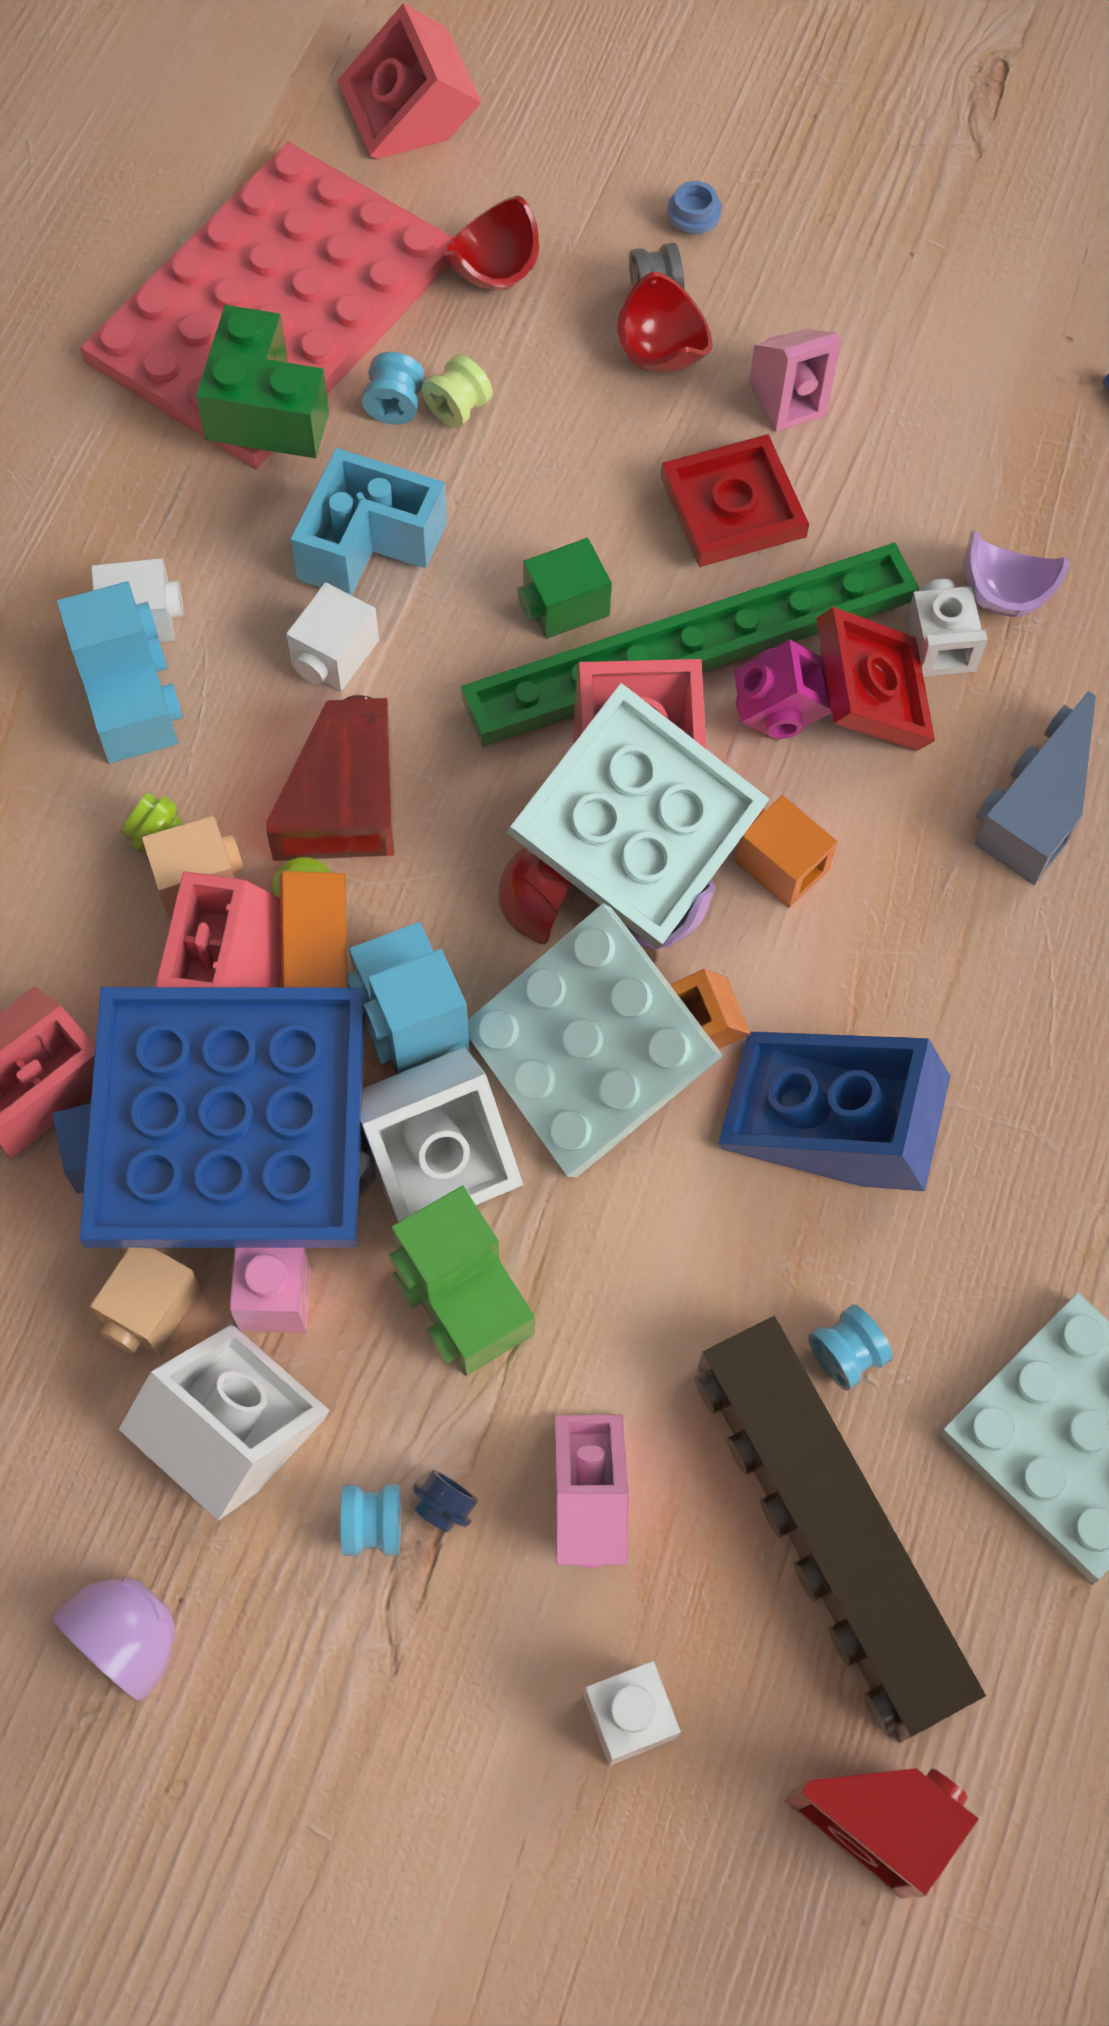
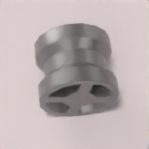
[629,242,685,289]

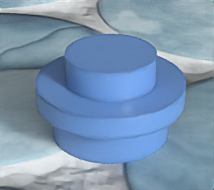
[668,181,722,234]

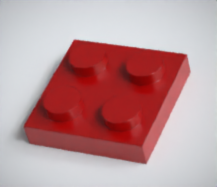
[661,434,809,567]
[816,607,935,751]

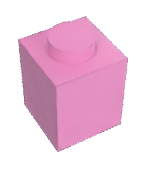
[230,1248,311,1333]

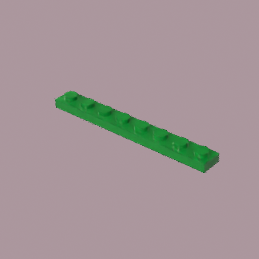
[461,542,920,747]

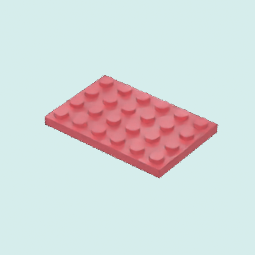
[80,141,453,469]

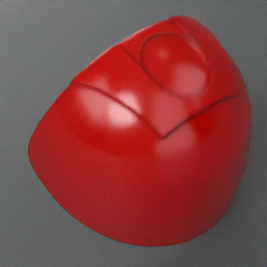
[442,195,540,291]
[617,271,713,373]
[498,847,572,944]

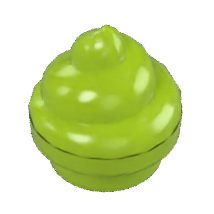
[120,791,183,853]

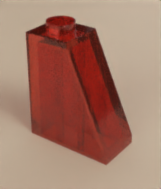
[266,695,395,861]

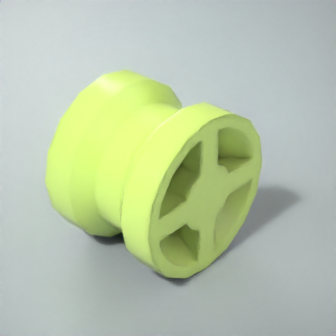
[422,354,493,428]

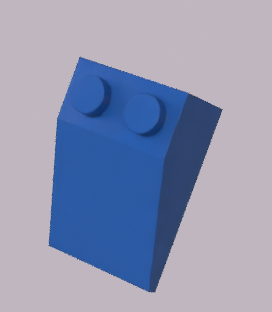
[718,1031,950,1191]

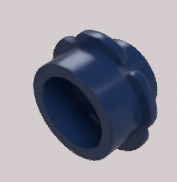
[412,1470,478,1533]

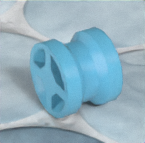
[361,352,425,425]
[808,1304,893,1391]
[340,1484,401,1556]

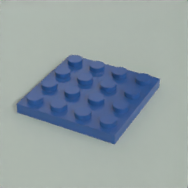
[79,987,365,1248]

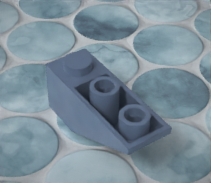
[975,691,1096,885]

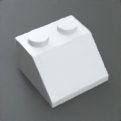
[360,1047,524,1223]
[118,1324,330,1521]

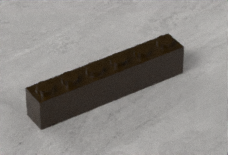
[694,1315,986,1743]

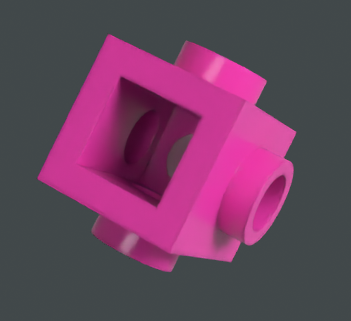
[734,639,832,740]

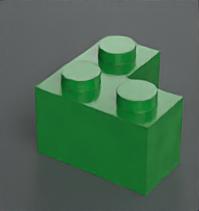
[196,305,329,459]

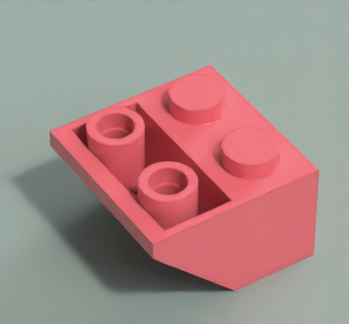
[155,871,281,987]
[0,986,96,1159]

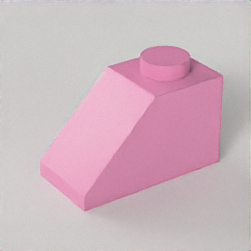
[749,329,841,432]
[555,1415,629,1568]

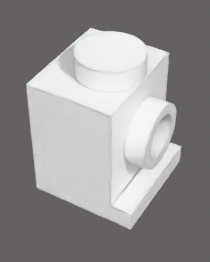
[907,579,988,677]

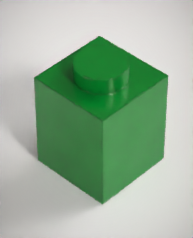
[517,537,612,639]

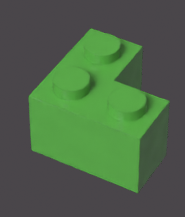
[388,1185,535,1375]

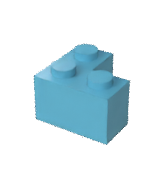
[290,448,447,596]
[57,581,183,764]
[347,922,470,1074]

